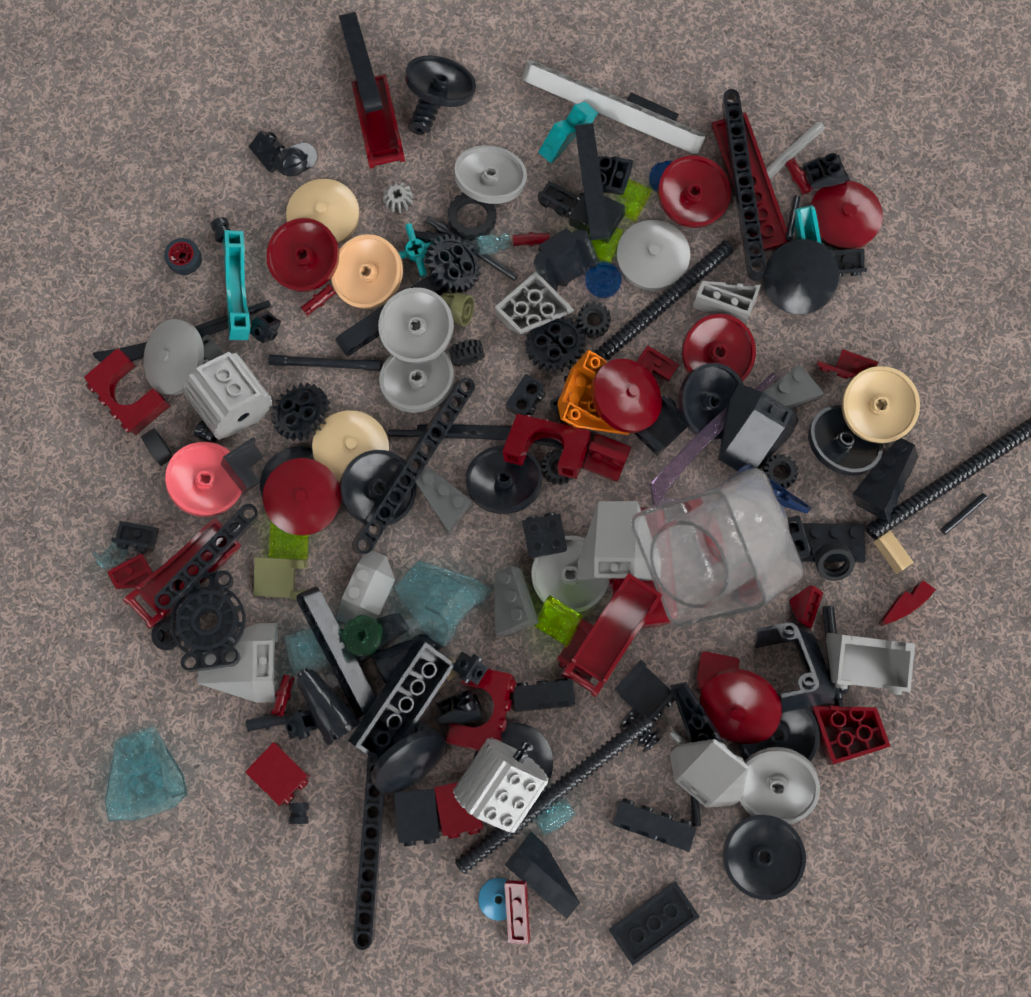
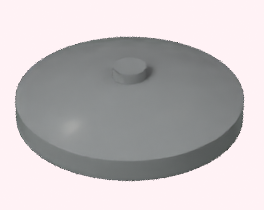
[454,145,527,204]
[616,220,690,291]
[378,288,454,364]
[143,319,204,395]
[379,352,455,413]
[531,536,609,614]
[740,747,820,824]

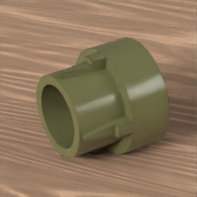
[441,293,474,327]

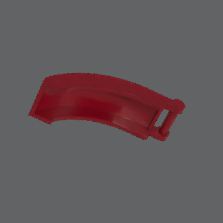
[351,74,406,169]
[123,517,241,629]
[562,573,663,698]

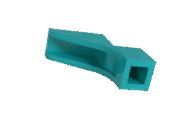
[538,102,598,163]
[795,205,822,244]

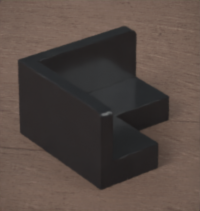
[221,437,264,494]

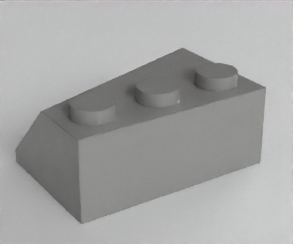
[495,272,574,334]

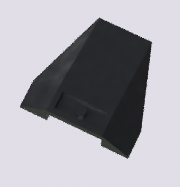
[718,383,799,471]

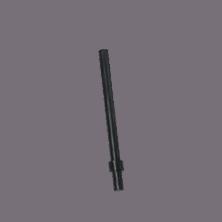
[425,216,518,281]

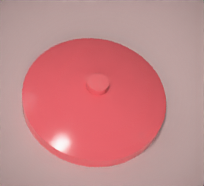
[165,442,242,517]

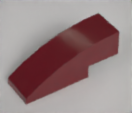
[879,580,936,626]

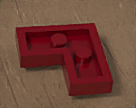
[636,345,679,382]

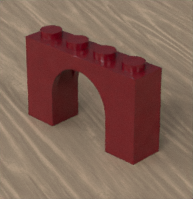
[83,348,170,435]
[502,414,591,479]
[446,669,516,752]

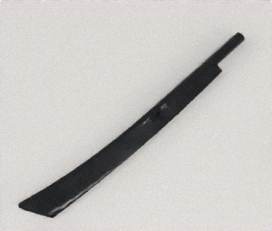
[93,300,272,362]
[388,424,564,449]

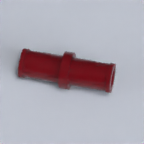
[785,158,812,195]
[512,232,550,247]
[300,284,336,316]
[271,675,295,716]

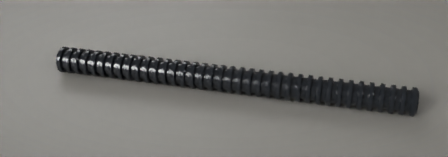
[564,240,734,383]
[866,417,1031,540]
[455,713,654,874]

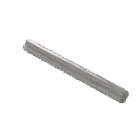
[766,122,825,179]

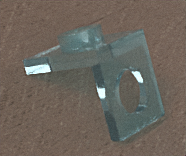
[92,543,129,569]

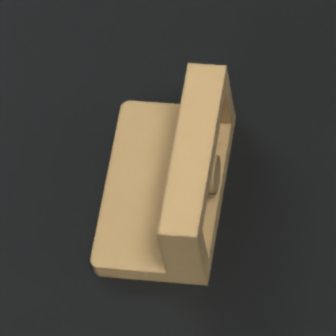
[873,531,914,574]

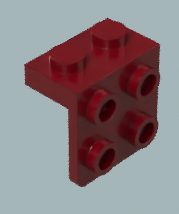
[695,651,740,694]

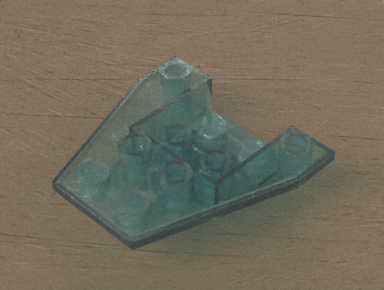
[394,560,492,647]
[105,727,188,821]

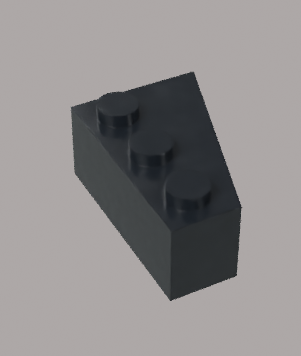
[341,613,410,664]
[513,678,575,712]

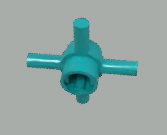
[398,223,431,277]

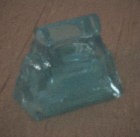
[535,799,577,835]

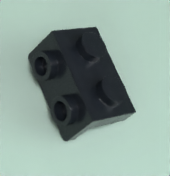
[248,130,286,173]
[538,181,578,218]
[831,248,867,277]
[111,521,159,553]

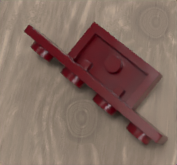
[816,348,879,379]

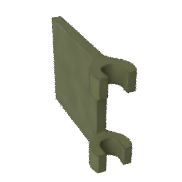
[253,557,308,600]

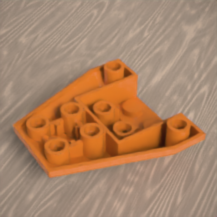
[558,350,629,435]

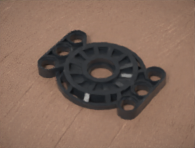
[170,570,246,672]

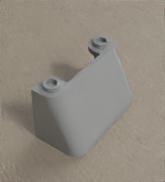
[826,633,915,695]

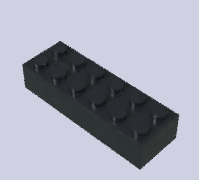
[348,639,455,761]

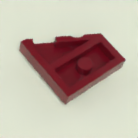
[107,553,154,589]

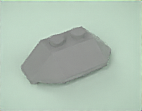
[336,550,395,626]

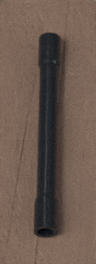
[268,354,382,371]

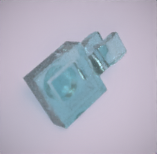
[476,233,510,254]

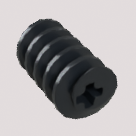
[408,98,441,135]
[619,707,663,752]

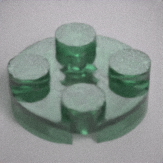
[343,615,383,656]

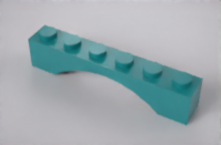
[223,230,250,340]

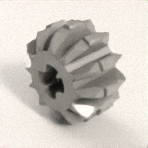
[382,181,414,214]

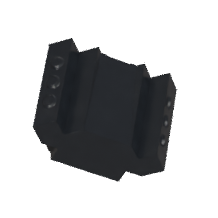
[533,228,598,292]

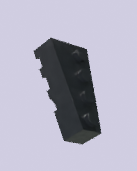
[853,438,918,522]
[610,798,697,852]

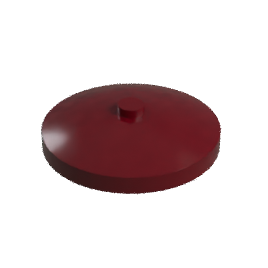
[658,155,731,228]
[810,181,883,250]
[266,218,340,292]
[682,314,756,381]
[591,359,662,433]
[263,458,341,536]
[700,669,782,744]

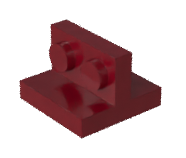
[582,433,632,483]

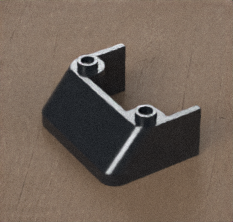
[754,622,836,713]

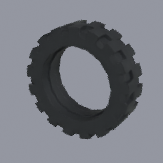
[448,192,496,241]

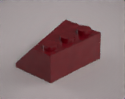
[812,706,891,765]

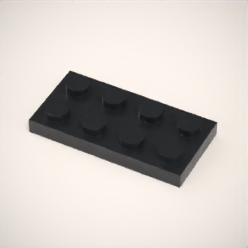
[785,523,866,563]
[608,881,700,966]

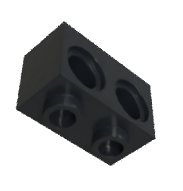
[505,374,546,416]

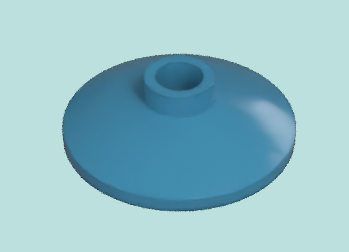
[478,878,507,921]

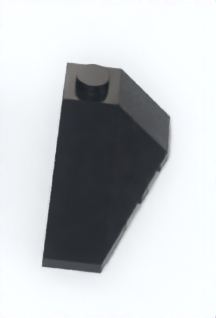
[670,682,724,744]
[505,832,580,919]

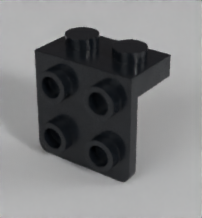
[522,512,567,558]

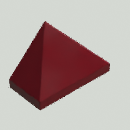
[789,585,824,629]

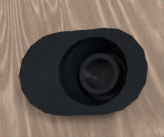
[275,142,317,177]

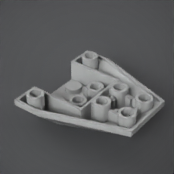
[578,501,658,581]
[198,623,278,703]
[669,739,749,808]

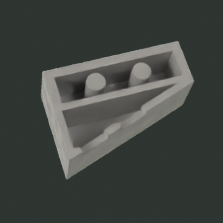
[692,281,761,325]

